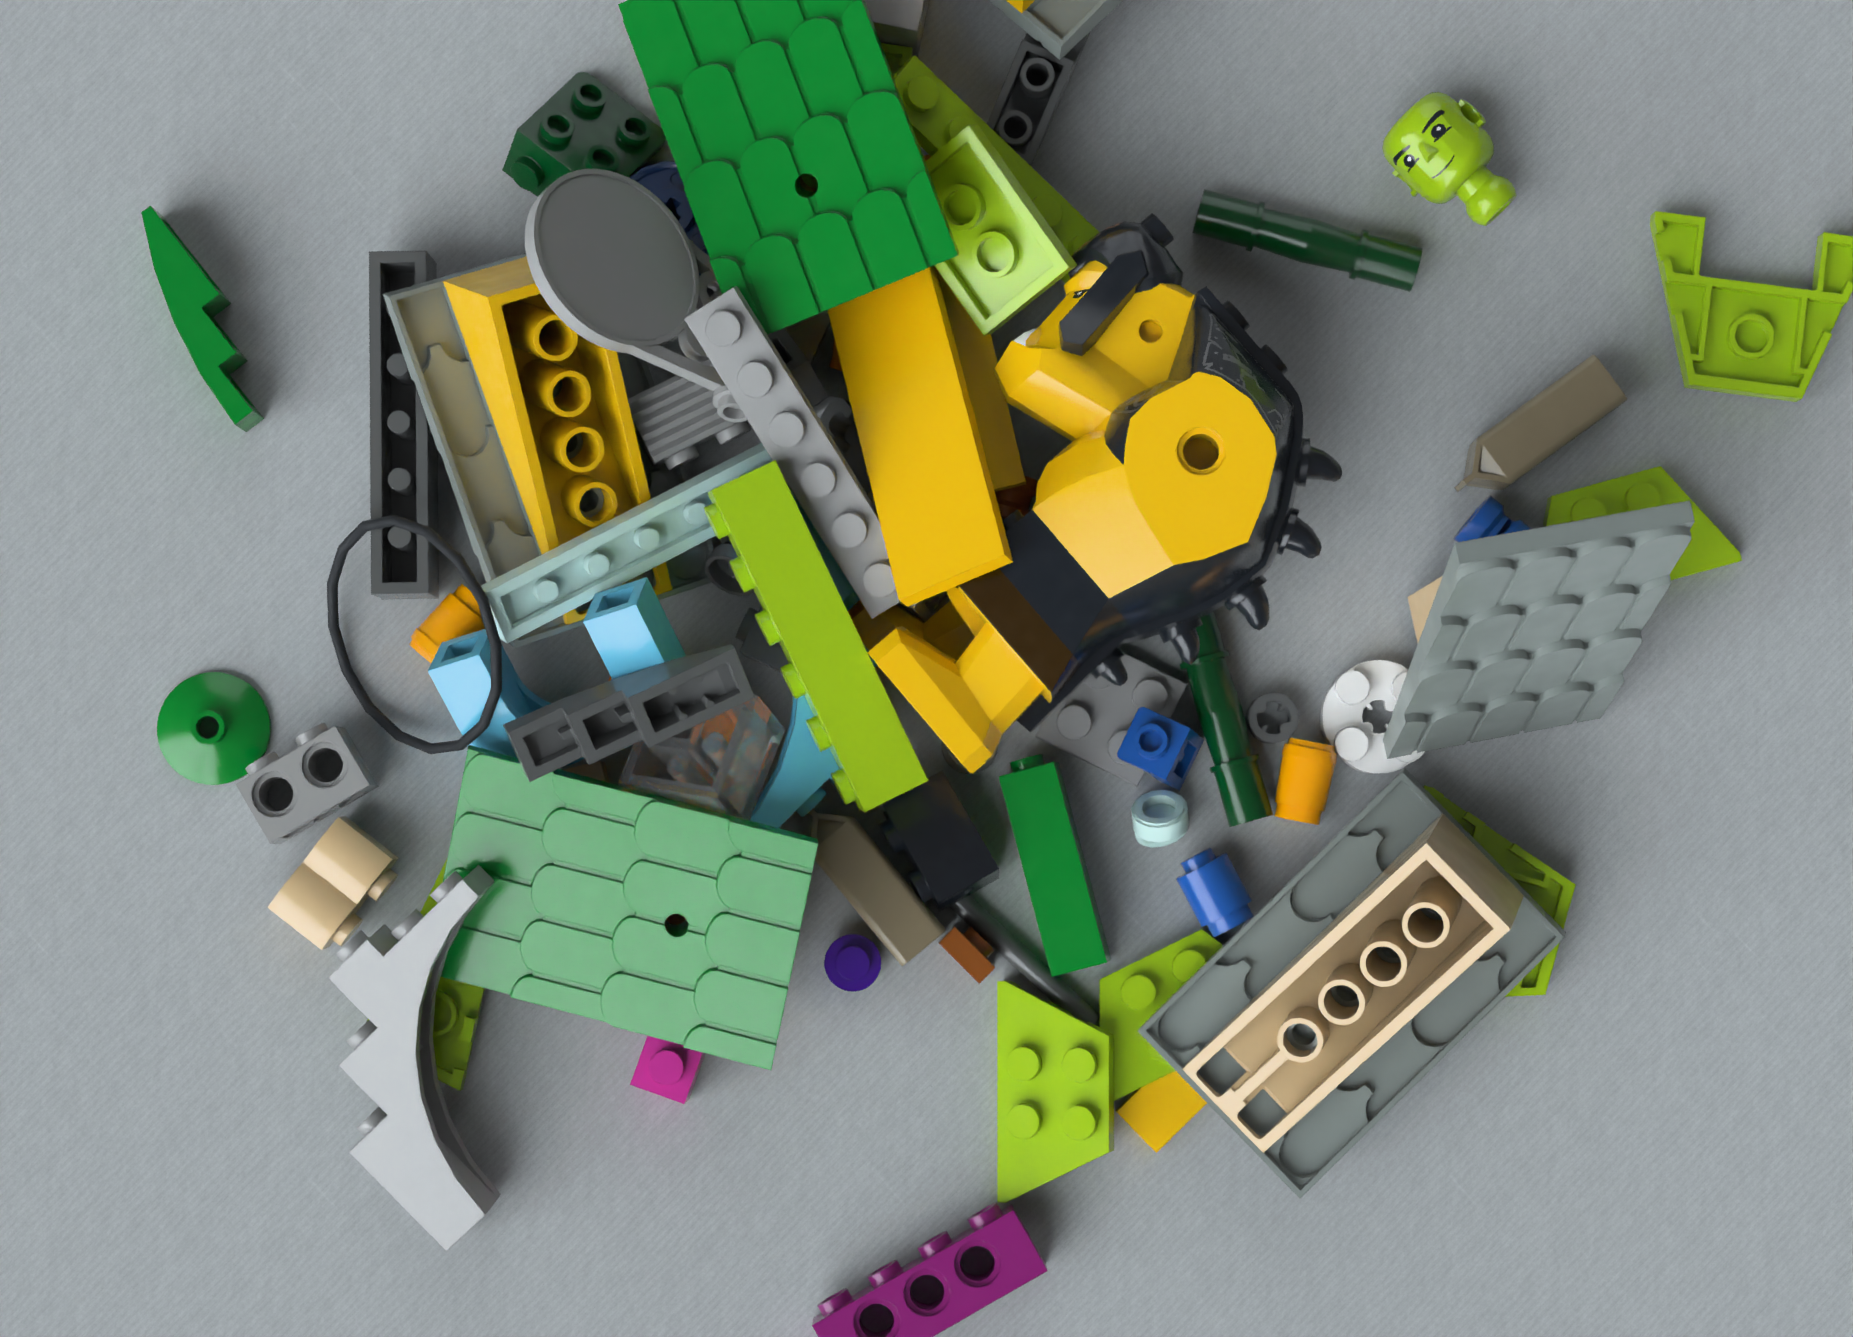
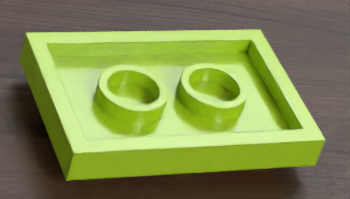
[925,124,1077,336]

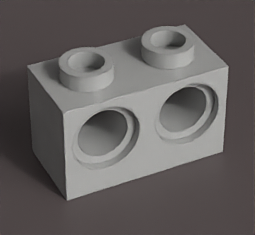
[236,723,379,844]

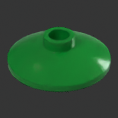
[157,672,271,785]

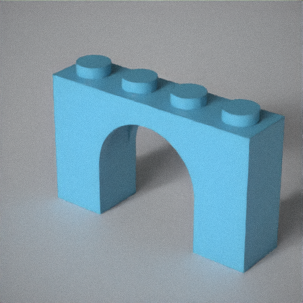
[428,577,686,765]

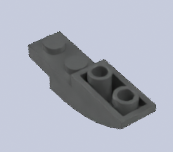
[987,31,1091,166]

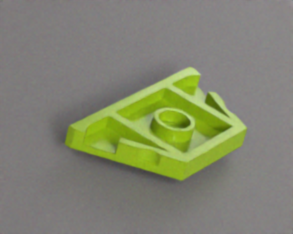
[1543,466,1742,581]
[1099,929,1223,1101]
[997,980,1114,1203]

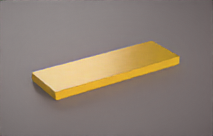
[828,266,1013,607]

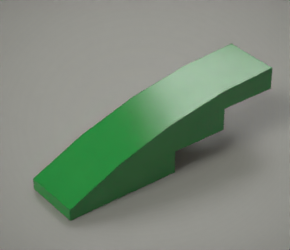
[141,206,264,432]

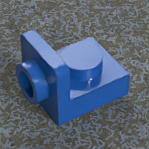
[1117,707,1204,791]

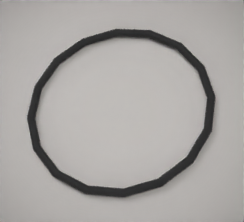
[327,515,502,754]

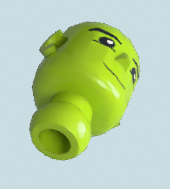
[1382,92,1517,226]

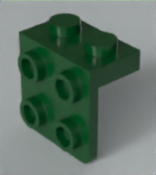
[502,72,666,197]

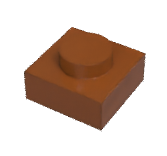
[938,926,995,984]

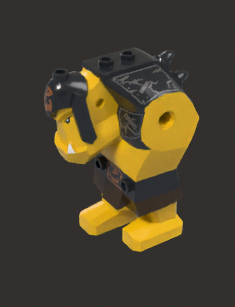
[848,213,1342,774]

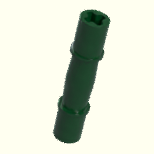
[1192,189,1423,292]
[1179,612,1273,827]

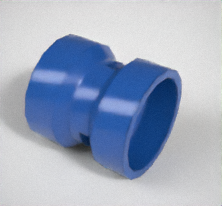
[1454,495,1531,542]

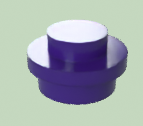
[824,934,881,992]

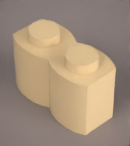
[268,816,399,950]

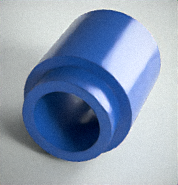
[1176,848,1254,937]

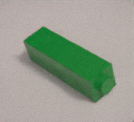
[999,754,1111,977]

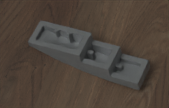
[503,644,755,782]

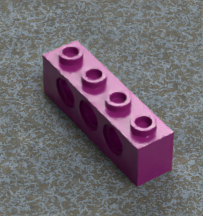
[812,1202,1048,1337]

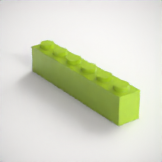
[704,460,928,812]

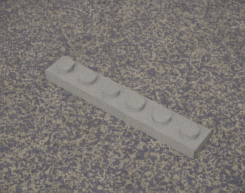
[684,286,901,619]

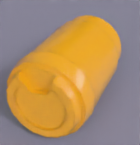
[409,583,485,663]
[1274,737,1337,825]

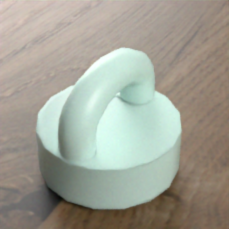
[1131,790,1189,848]

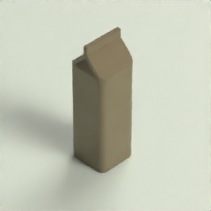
[1454,355,1627,492]
[809,808,946,966]

